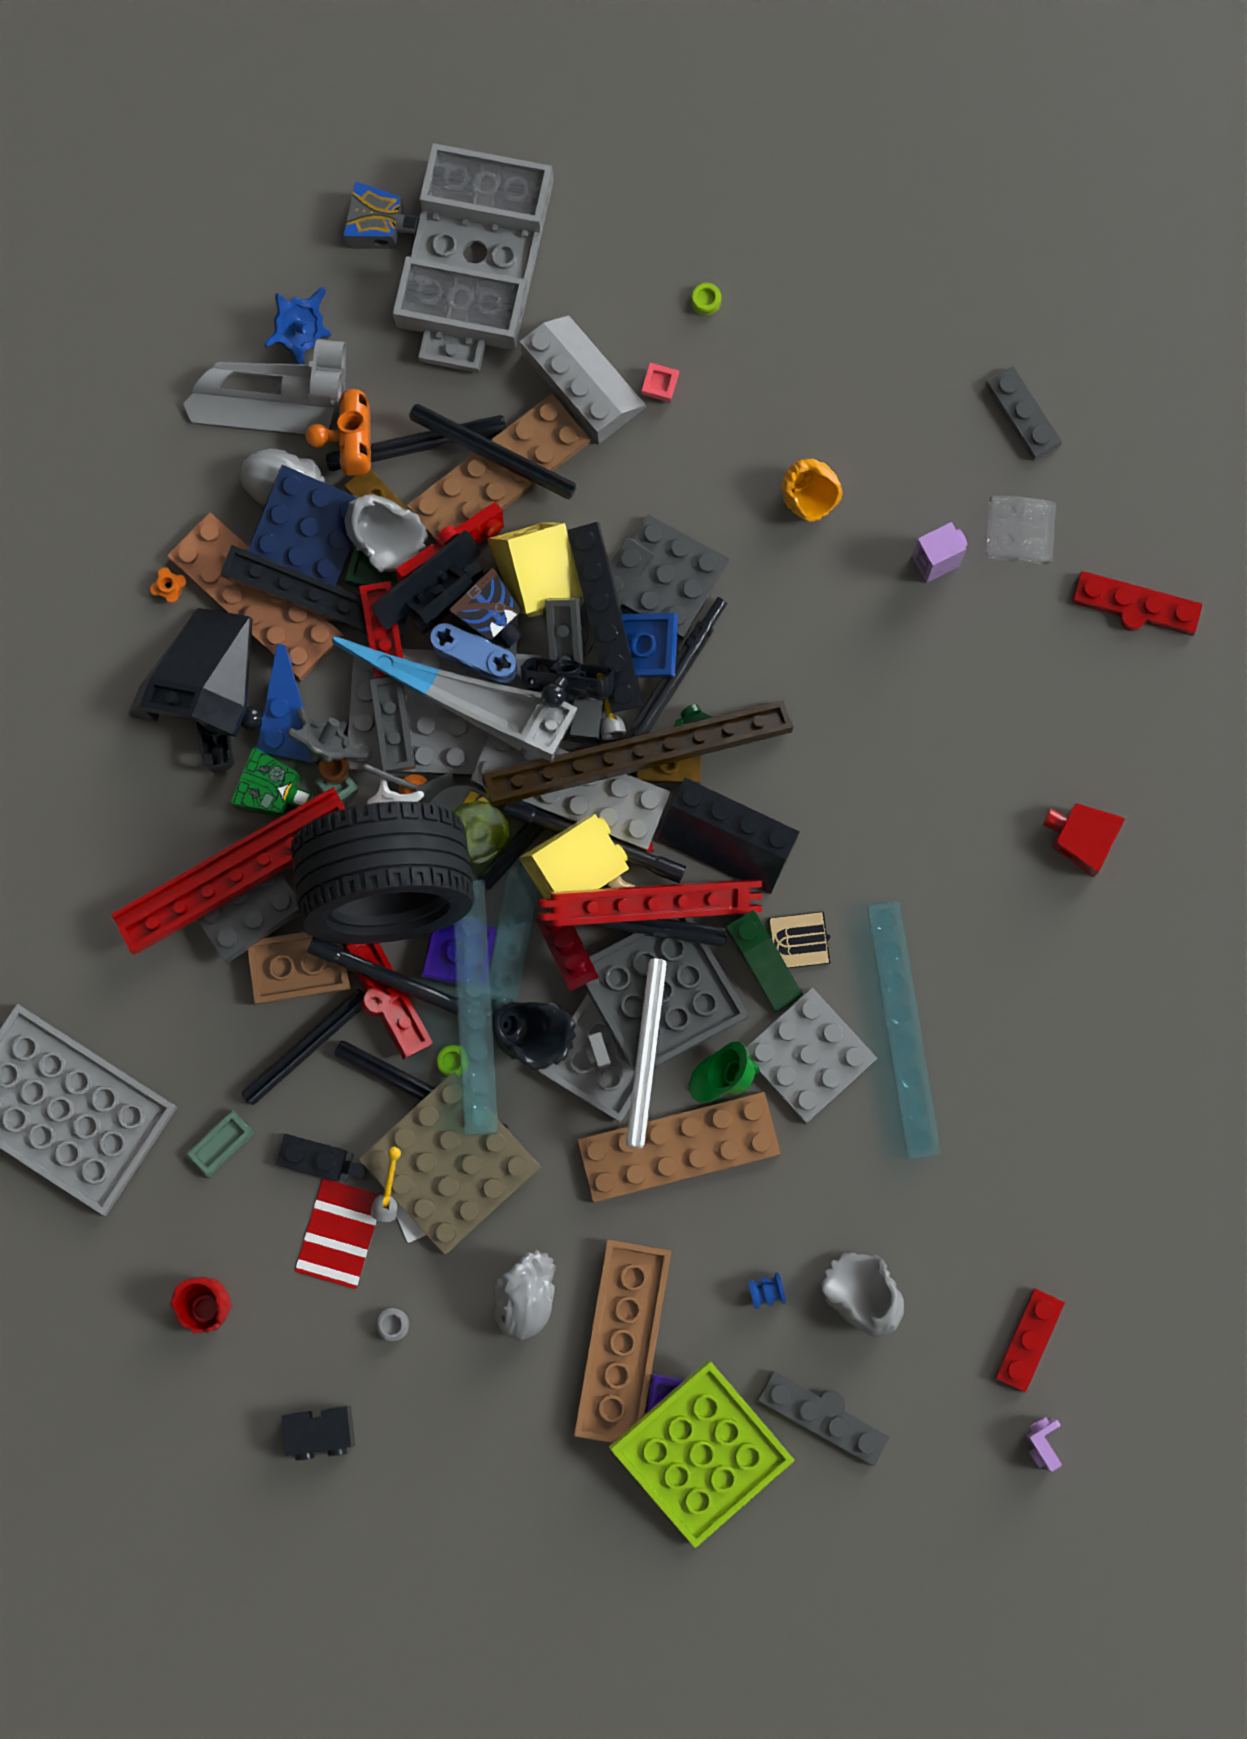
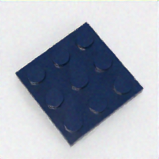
[247,465,358,586]

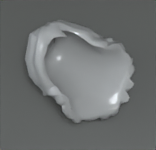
[240,448,325,506]
[344,494,428,573]
[493,1250,556,1340]
[821,1252,904,1336]

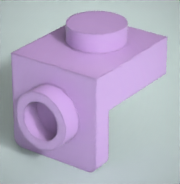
[1025,1417,1062,1472]

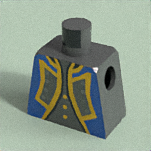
[343,182,418,249]

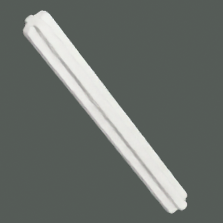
[626,958,667,1149]

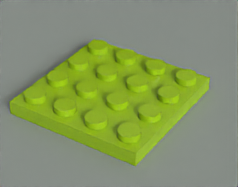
[609,1359,795,1548]

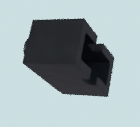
[282,1406,355,1461]

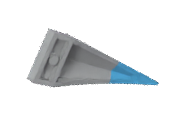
[332,637,578,762]

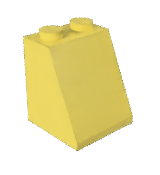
[487,522,583,617]
[519,814,629,909]

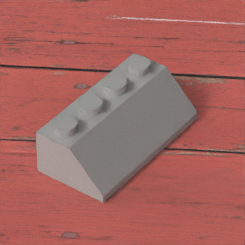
[520,315,646,444]

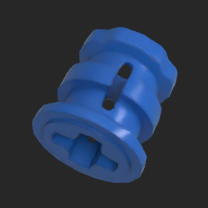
[748,1272,786,1309]

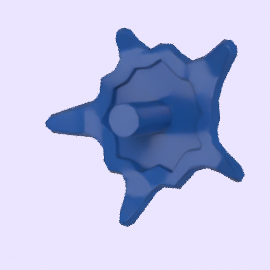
[264,287,332,364]

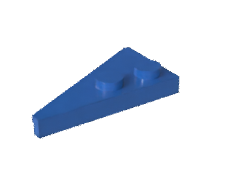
[257,643,318,763]

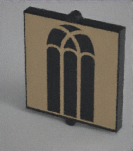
[769,911,831,969]

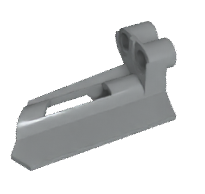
[183,339,346,435]

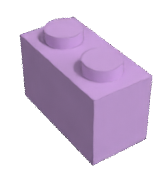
[912,522,967,583]

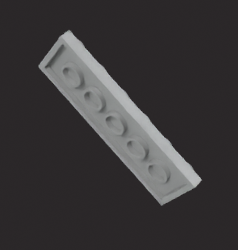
[470,734,671,851]

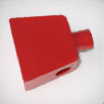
[1042,803,1125,877]

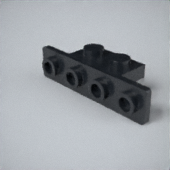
[371,530,481,630]

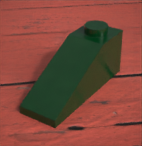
[726,910,803,1012]

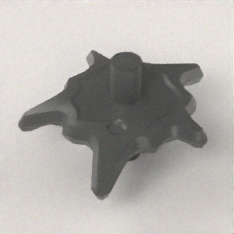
[287,707,369,763]

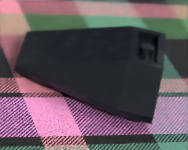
[129,608,253,737]

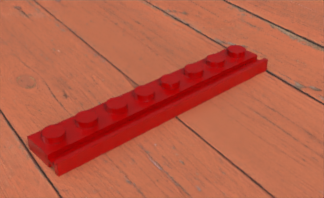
[111,787,346,955]

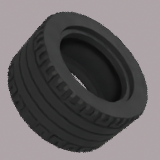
[290,801,475,944]

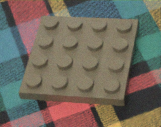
[359,1071,542,1255]

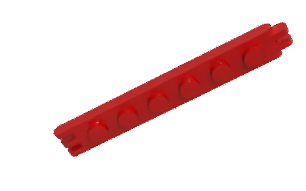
[538,879,762,926]

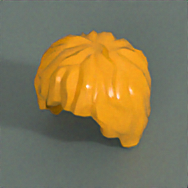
[781,459,843,522]

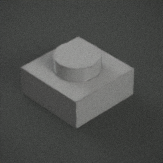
[585,1032,611,1069]

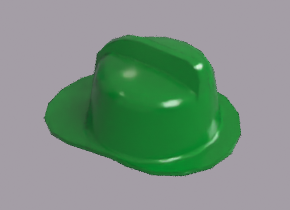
[689,1041,760,1103]

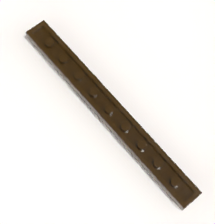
[482,700,794,807]

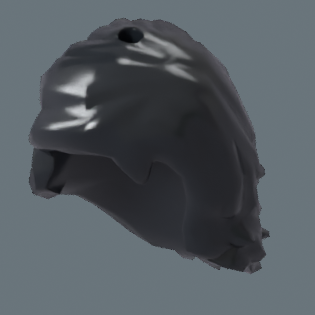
[492,1002,576,1070]

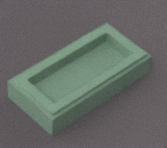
[185,1109,256,1178]

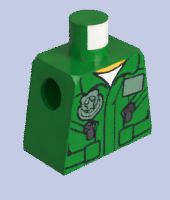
[231,747,312,817]

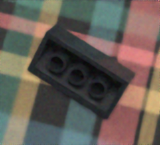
[657,777,800,894]

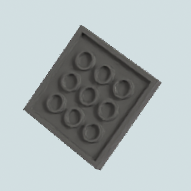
[584,917,749,1074]

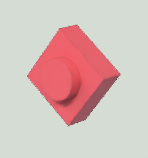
[641,363,679,403]

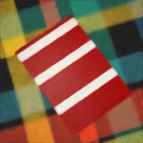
[295,1178,381,1289]

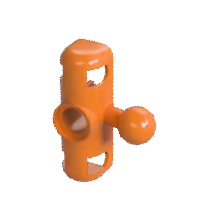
[305,389,371,476]

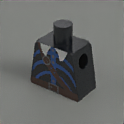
[446,568,523,646]

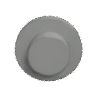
[376,1308,409,1341]

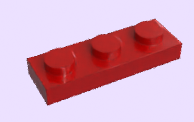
[359,581,404,679]
[994,1288,1065,1393]

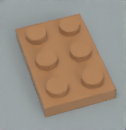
[247,932,351,1005]

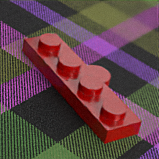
[395,502,504,584]
[1072,571,1203,636]
[344,943,434,1060]

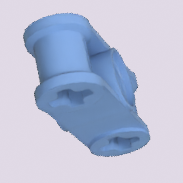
[430,623,518,684]

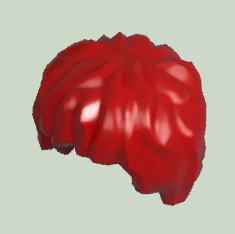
[170,1276,232,1334]

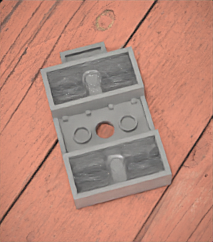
[393,143,554,373]

